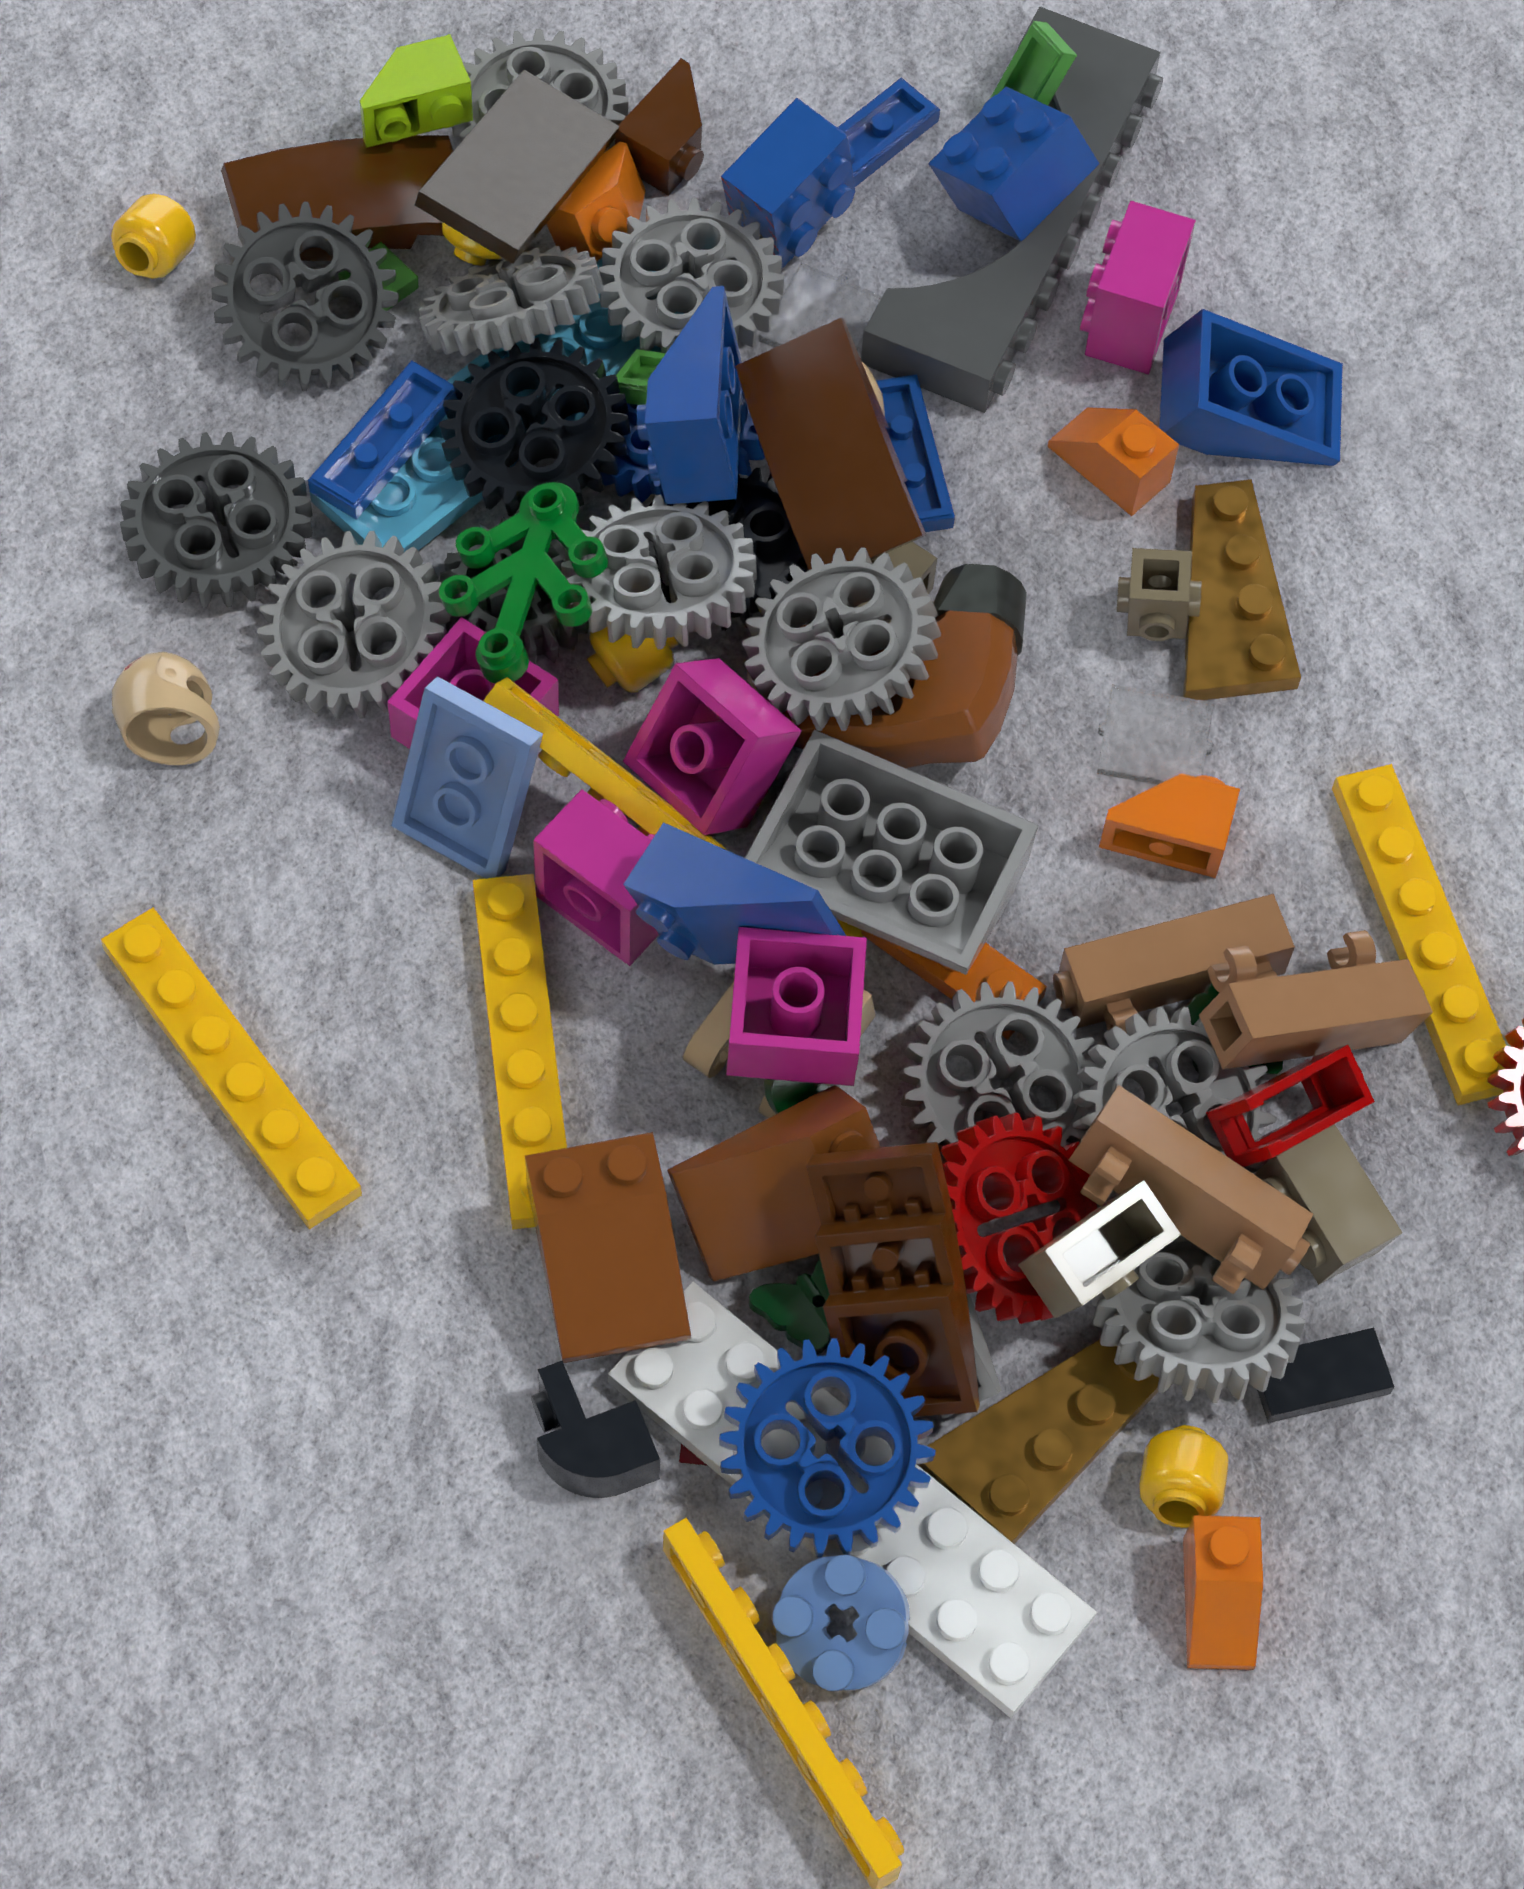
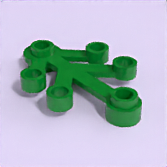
[439,482,608,684]

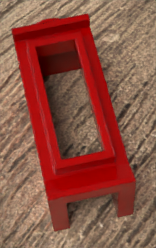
[1206,1045,1375,1167]

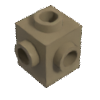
[1116,548,1202,641]

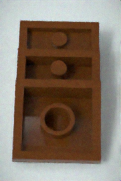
[221,135,453,262]
[735,317,926,570]
[806,1142,980,1417]

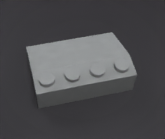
[745,730,1039,975]

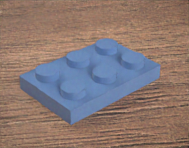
[391,676,543,879]

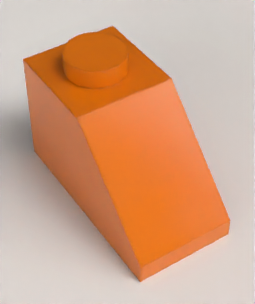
[546,142,646,261]
[1048,407,1179,516]
[1099,773,1240,878]
[1183,1515,1263,1670]

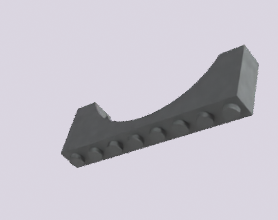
[861,6,1163,413]

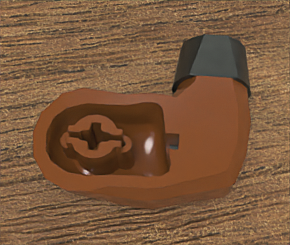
[746,564,1027,768]

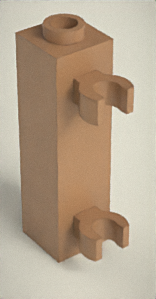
[1053,894,1295,1033]
[1199,930,1433,1070]
[1069,1085,1313,1295]

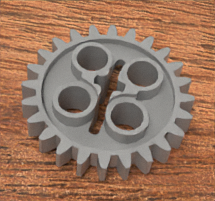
[452,29,628,152]
[599,198,784,353]
[418,246,604,356]
[561,495,757,650]
[257,531,451,719]
[742,548,941,731]
[899,981,1098,1163]
[1072,1007,1277,1194]
[1092,1235,1305,1403]

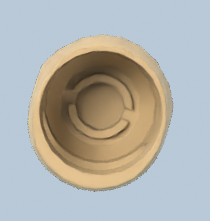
[112,652,220,765]

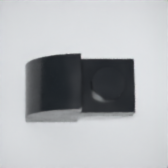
[531,1361,660,1498]

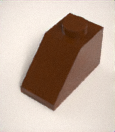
[615,58,704,196]

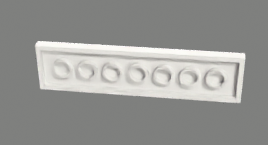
[608,1282,1097,1718]

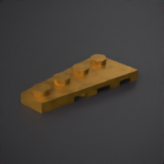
[1183,479,1301,703]
[917,1339,1159,1544]

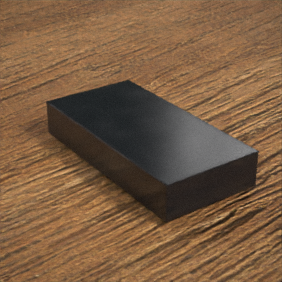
[1257,1327,1395,1423]

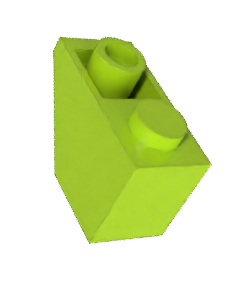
[359,34,473,147]

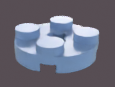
[773,1555,910,1691]

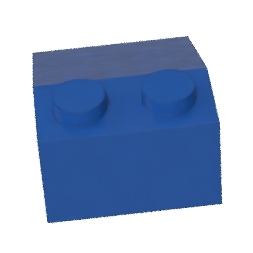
[637,286,742,505]
[1159,309,1343,466]
[623,822,846,965]

